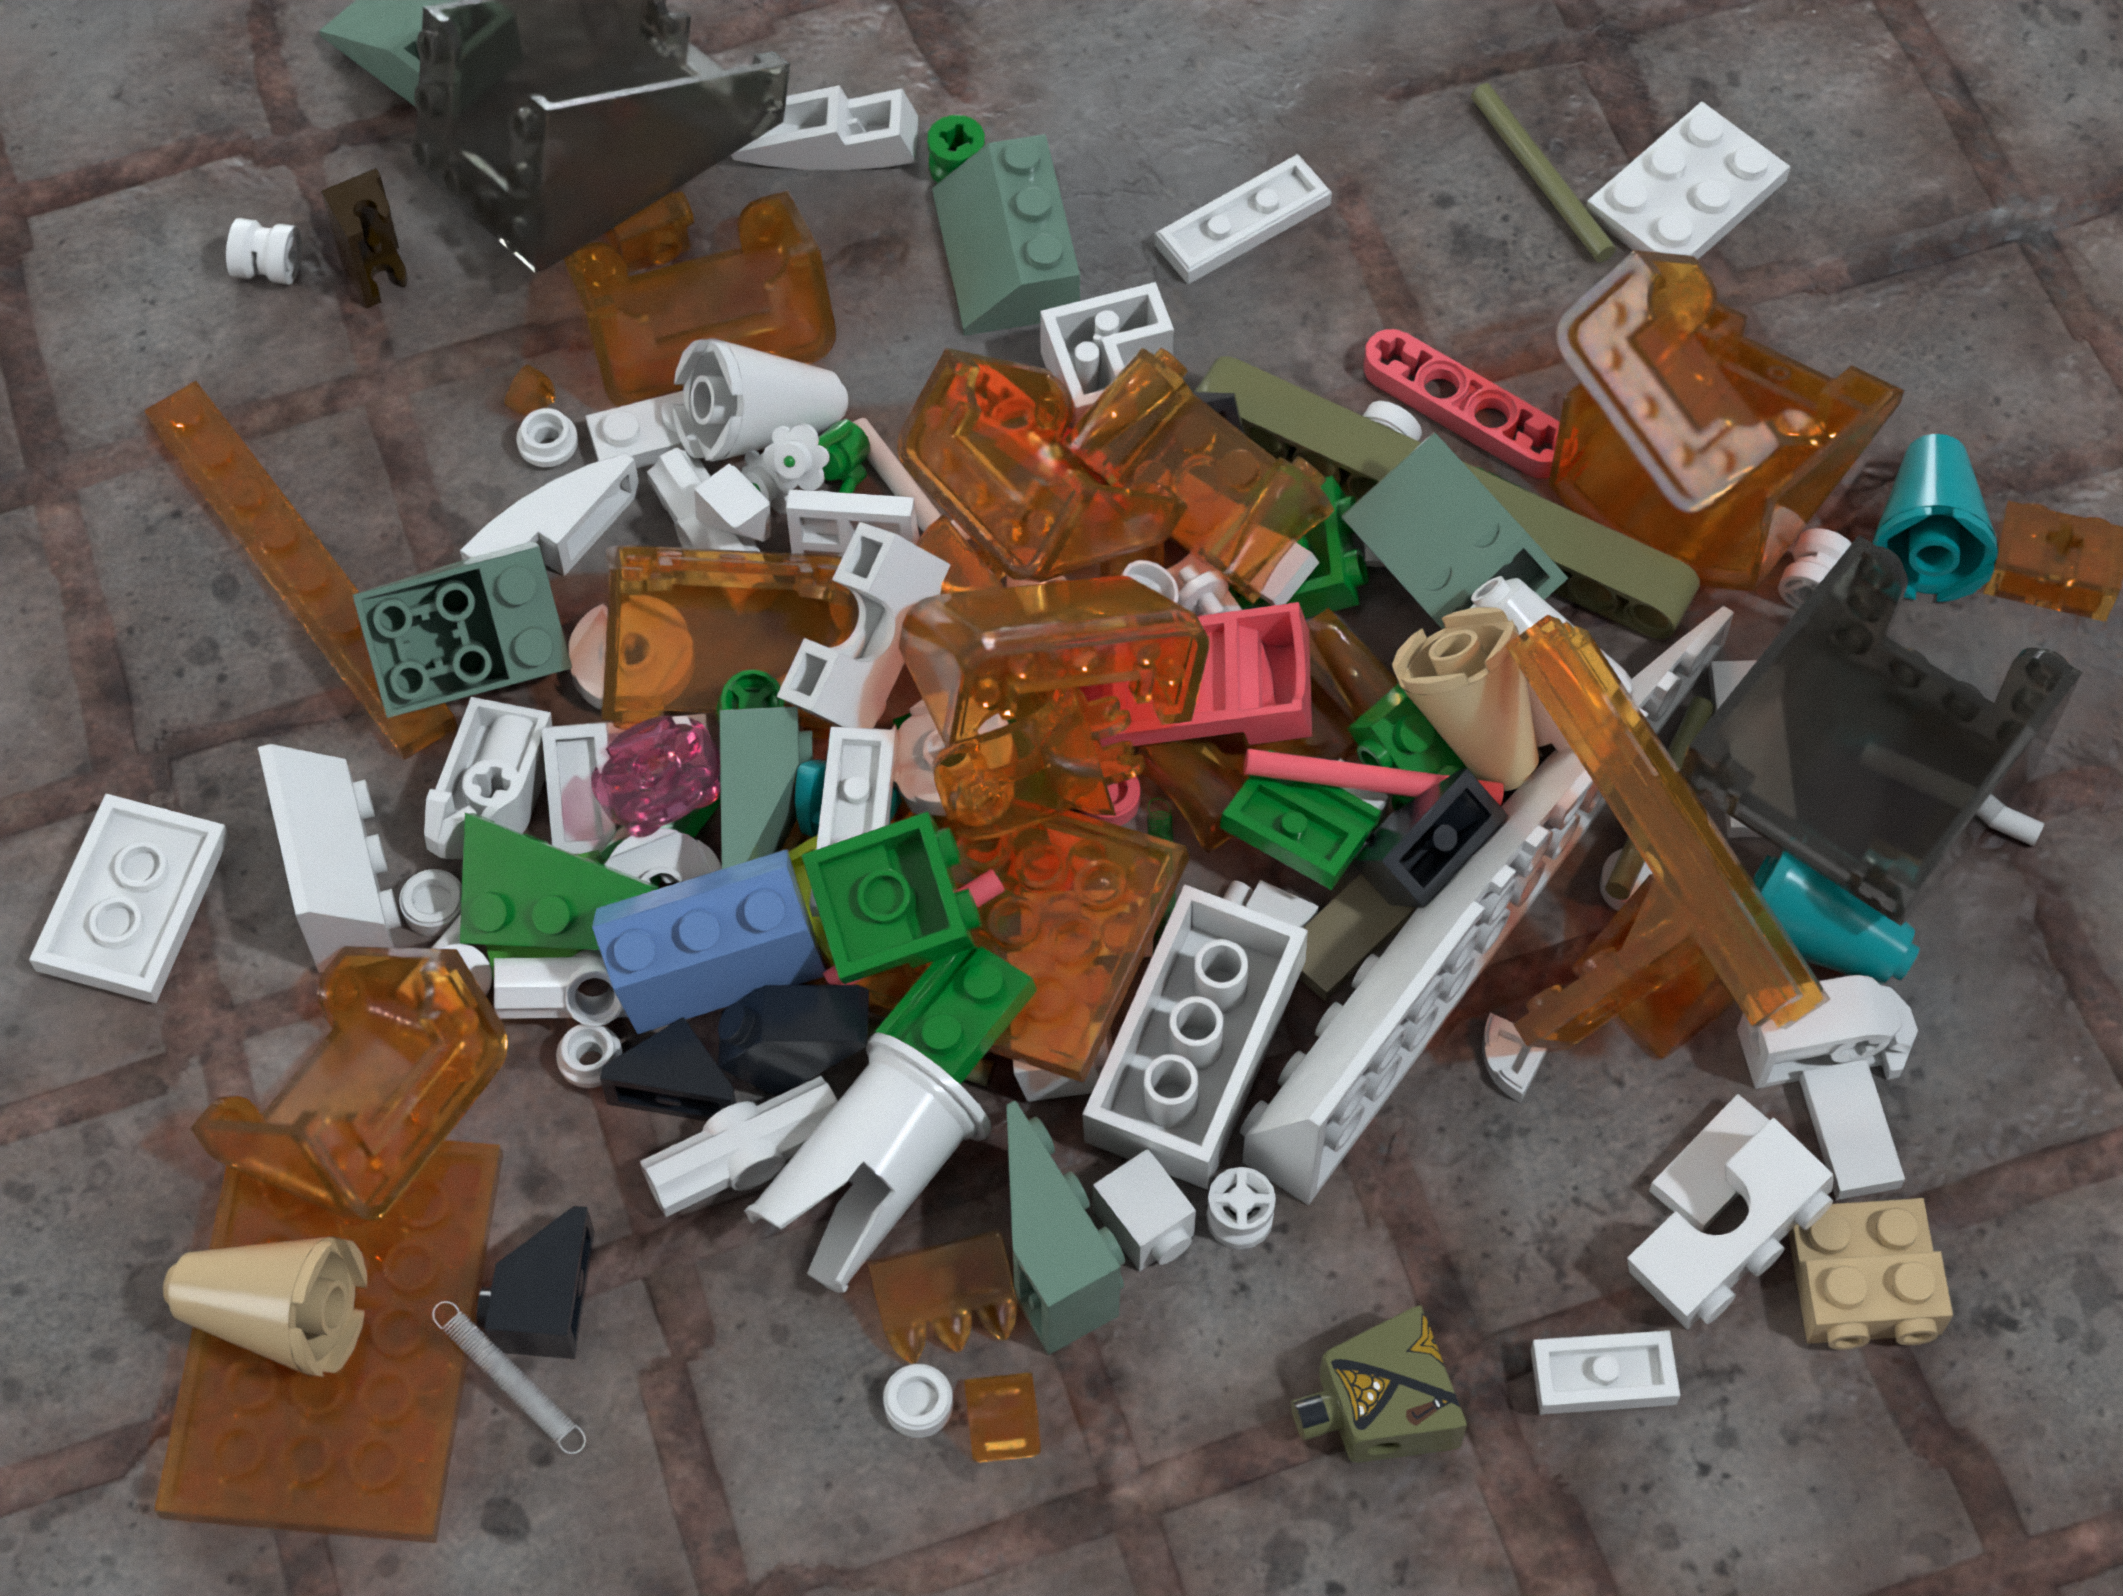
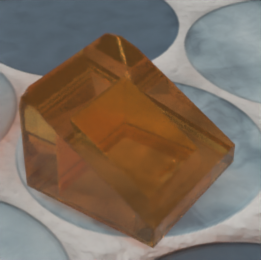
[964,1372,1041,1462]

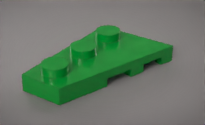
[460,813,659,950]

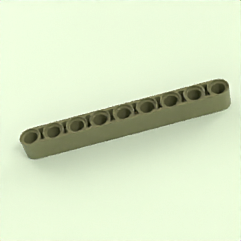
[1195,356,1700,639]

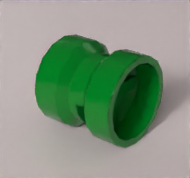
[715,669,785,727]

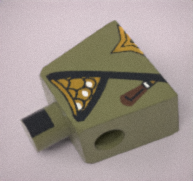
[1291,1305,1467,1463]

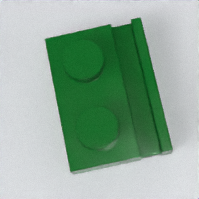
[1219,749,1382,890]
[875,946,1037,1084]

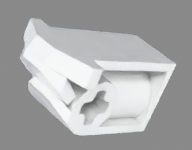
[424,697,553,859]
[1737,975,1918,1089]

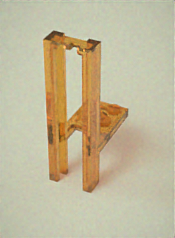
[1505,614,1831,1050]

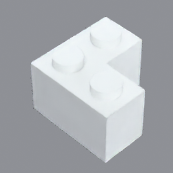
[1040,282,1174,444]

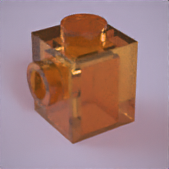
[597,173,695,274]

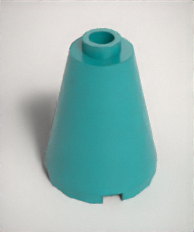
[1871,434,1999,602]
[1727,823,1920,985]

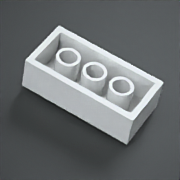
[1083,884,1308,1190]

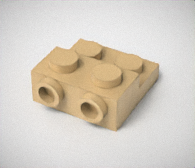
[1788,1198,1953,1350]

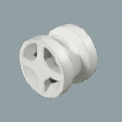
[1206,1167,1276,1250]

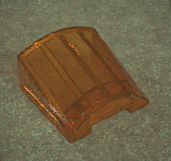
[1548,292,1904,591]

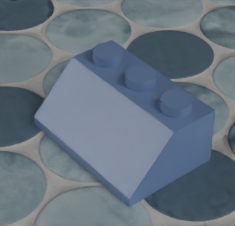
[592,849,827,1034]

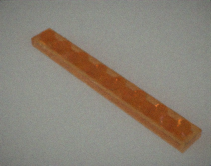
[144,381,458,760]

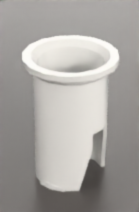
[745,1032,992,1293]

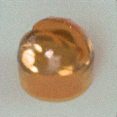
[504,364,556,416]

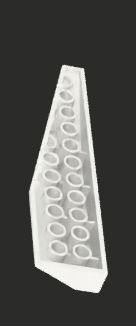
[1240,606,1734,1205]

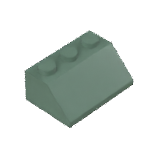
[932,134,1080,336]

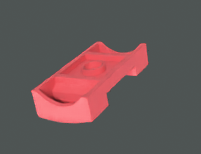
[1050,602,1312,769]

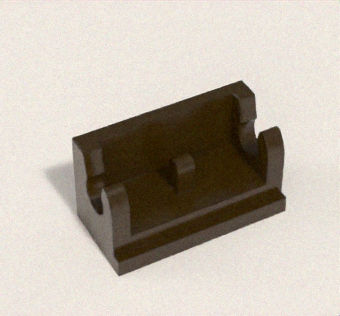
[321,168,408,309]

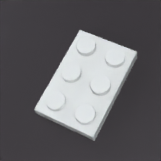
[1586,101,1791,281]
[29,794,230,1003]

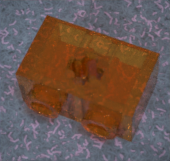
[1983,501,2123,622]

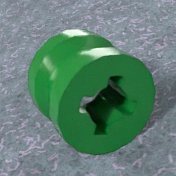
[927,115,985,183]

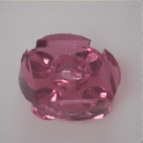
[591,716,721,838]

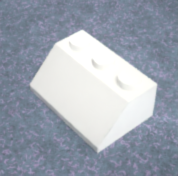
[258,744,401,973]

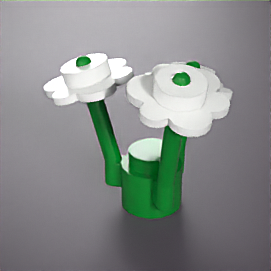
[742,419,870,514]

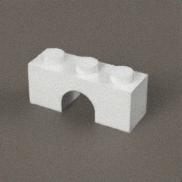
[777,522,951,729]
[1627,1117,1834,1330]

